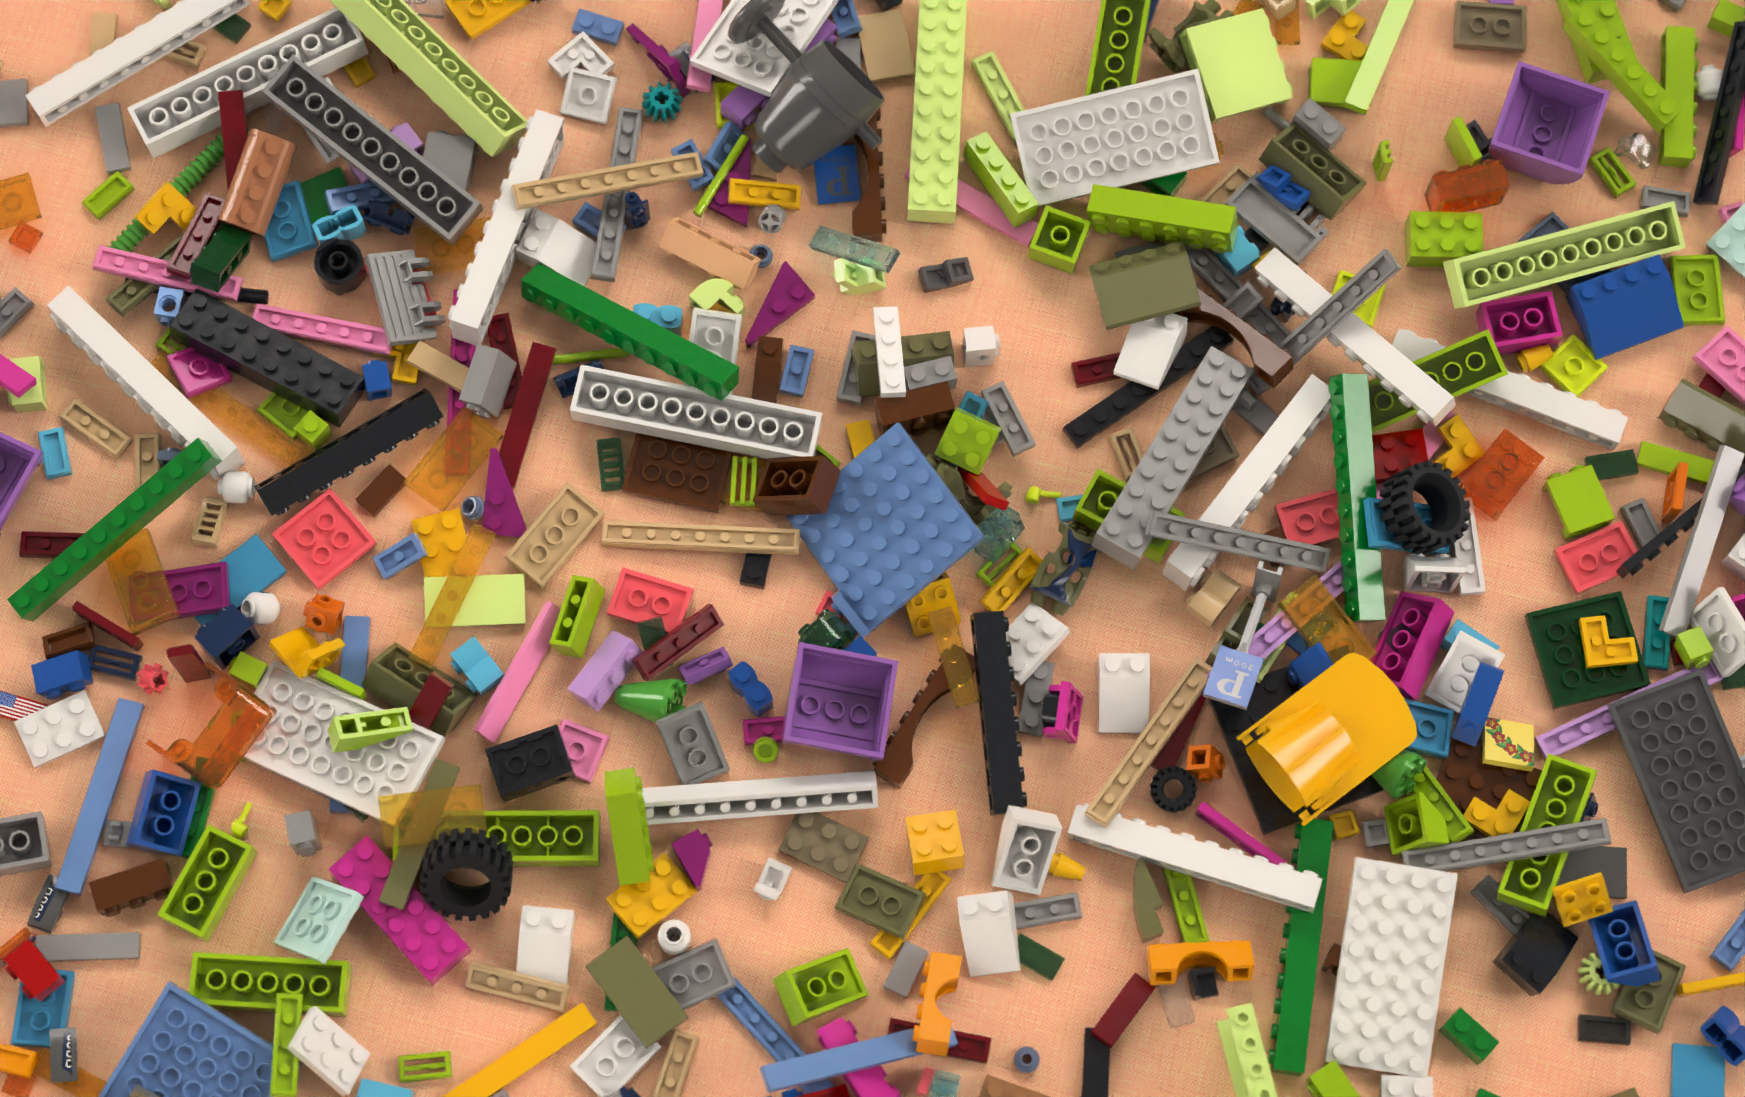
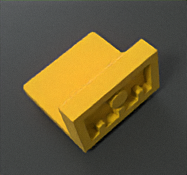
[905,572,961,637]
[268,626,346,679]
[1552,872,1613,927]

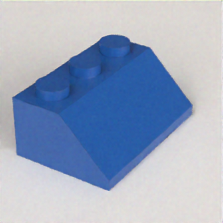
[1287,642,1333,689]
[125,769,201,857]
[1588,900,1661,987]

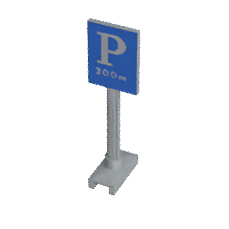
[1203,561,1283,710]

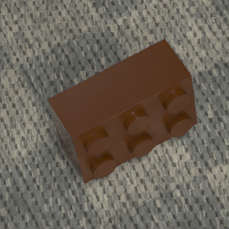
[875,381,955,436]
[753,456,841,516]

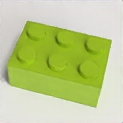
[1405,211,1483,267]

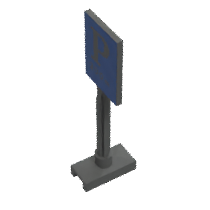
[814,144,861,205]

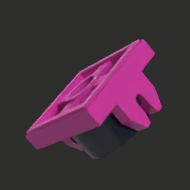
[1042,681,1083,744]

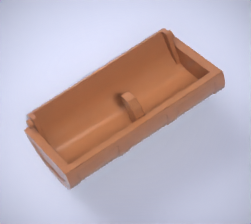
[218,129,297,237]

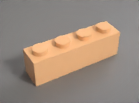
[659,217,761,289]

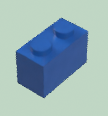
[31,650,93,699]

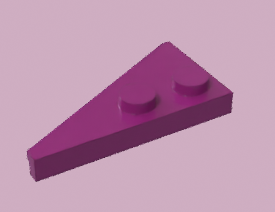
[626,23,690,98]
[707,136,752,228]
[745,261,815,348]
[481,448,527,538]

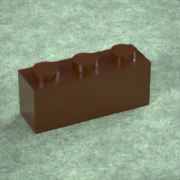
[89,858,174,917]

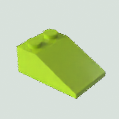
[773,948,868,1027]

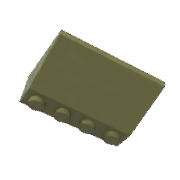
[1089,241,1202,330]

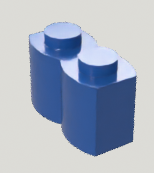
[728,661,773,717]
[1700,1006,1745,1066]

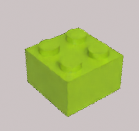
[1028,205,1091,274]
[934,407,1002,476]

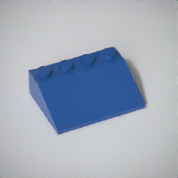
[1566,254,1684,360]

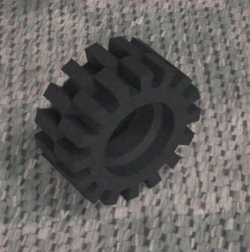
[1150,766,1197,812]

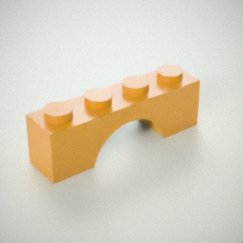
[1146,940,1254,985]
[912,951,962,1057]

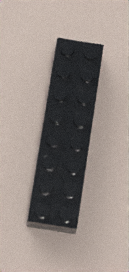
[169,289,365,428]

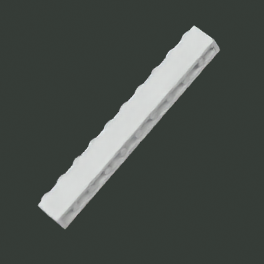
[25,0,250,127]
[1255,247,1456,426]
[1391,329,1628,451]
[643,771,878,825]
[1068,803,1322,913]

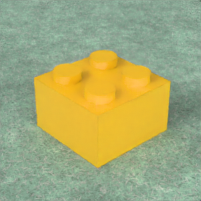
[905,809,964,876]

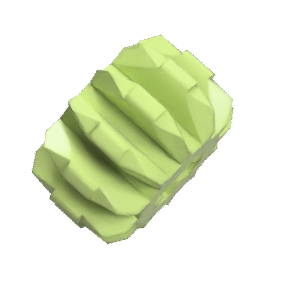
[1577,952,1619,996]

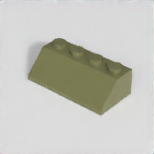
[1258,122,1367,221]
[851,331,954,397]
[1658,378,1745,464]
[361,642,478,738]

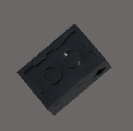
[485,724,576,802]

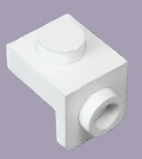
[753,857,792,901]

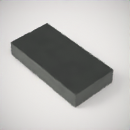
[1577,1014,1631,1045]

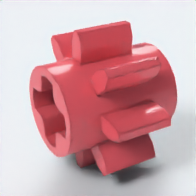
[137,663,169,695]

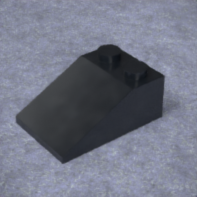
[1493,911,1579,996]

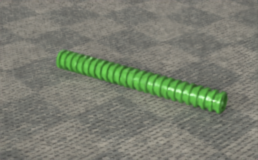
[106,130,248,252]

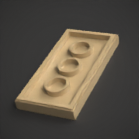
[504,482,605,589]

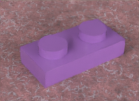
[678,647,733,686]

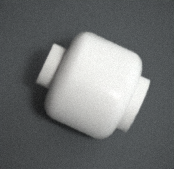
[1694,65,1723,101]
[217,471,255,503]
[241,592,280,625]
[658,919,691,955]

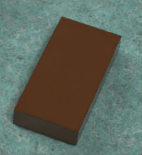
[356,464,408,517]
[42,622,96,660]

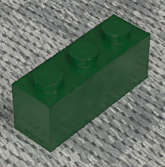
[190,224,251,293]

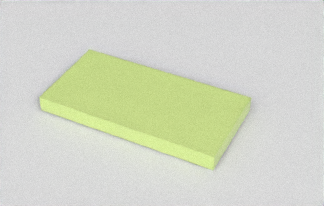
[424,574,526,628]

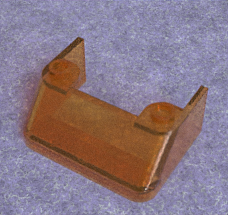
[146,662,273,789]

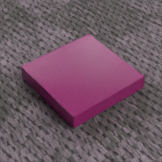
[166,347,232,399]

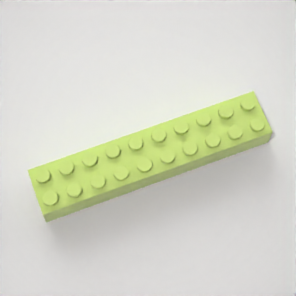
[330,0,527,157]
[907,0,967,224]
[1443,201,1686,309]

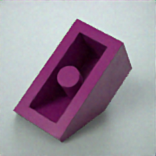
[671,829,713,892]

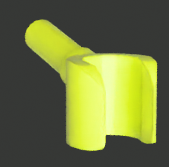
[1025,486,1061,503]
[231,802,252,839]

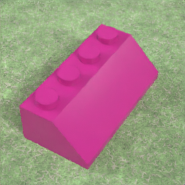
[1370,591,1455,700]
[816,1017,902,1097]

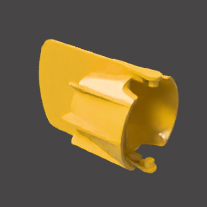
[1236,652,1417,826]

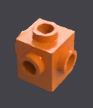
[303,594,345,635]
[1186,744,1226,783]

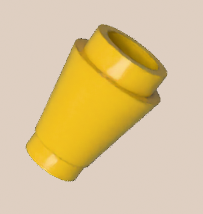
[1515,343,1554,373]
[1048,852,1086,881]

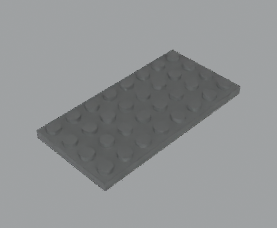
[1607,669,1745,894]

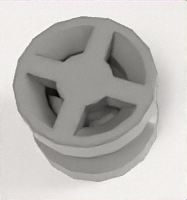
[758,204,786,234]

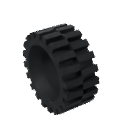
[1379,461,1471,555]
[420,827,514,921]

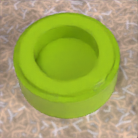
[753,736,778,763]

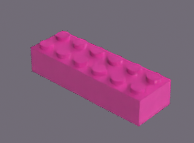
[328,835,471,986]

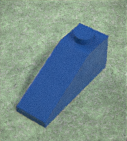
[1451,662,1504,746]

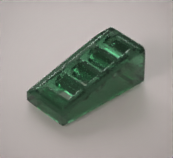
[596,437,625,492]

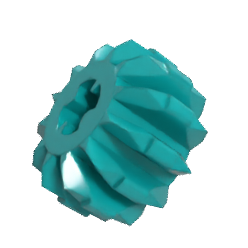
[642,82,682,124]

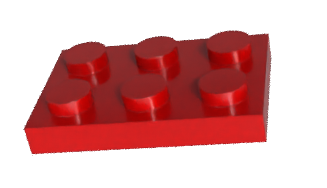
[1372,428,1428,484]

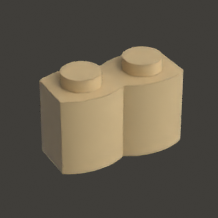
[1186,568,1241,628]

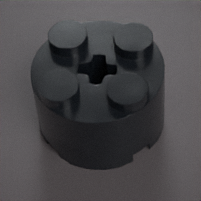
[314,238,366,295]

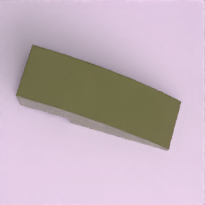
[1205,597,1268,667]
[1132,858,1164,943]

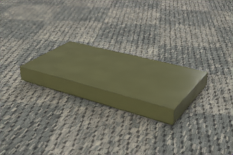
[586,936,688,1049]

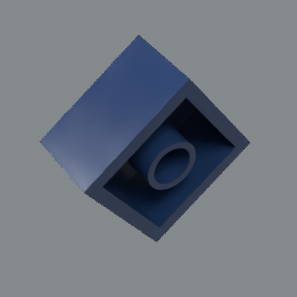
[194,603,260,671]

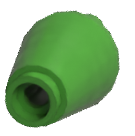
[615,678,687,723]
[1371,749,1427,799]

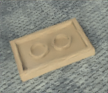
[858,9,915,83]

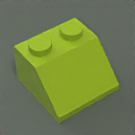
[1384,792,1449,856]

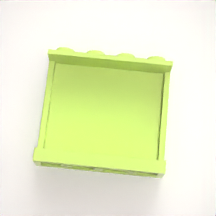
[1179,8,1293,124]
[1216,1003,1278,1097]

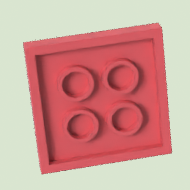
[272,488,377,591]

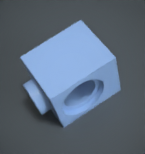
[154,287,188,327]

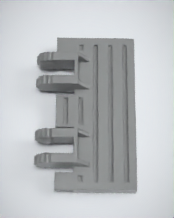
[1225,172,1329,266]
[365,249,446,346]

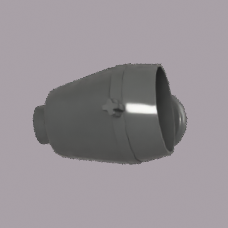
[728,0,885,174]

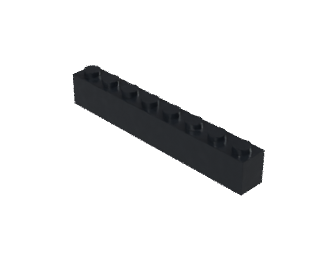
[254,388,444,516]
[970,611,1027,816]

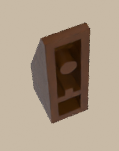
[752,336,784,403]

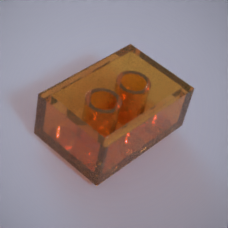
[1424,159,1510,212]
[1459,428,1545,521]

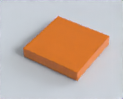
[1661,462,1689,524]

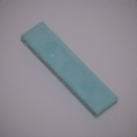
[809,225,900,273]

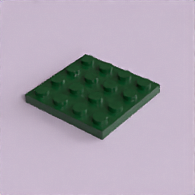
[1524,591,1651,710]

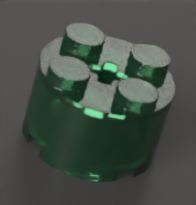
[798,609,855,650]

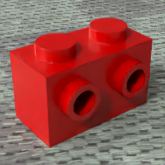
[4,939,65,1002]

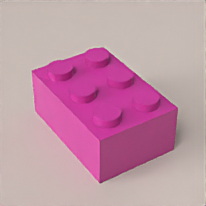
[1475,291,1563,355]

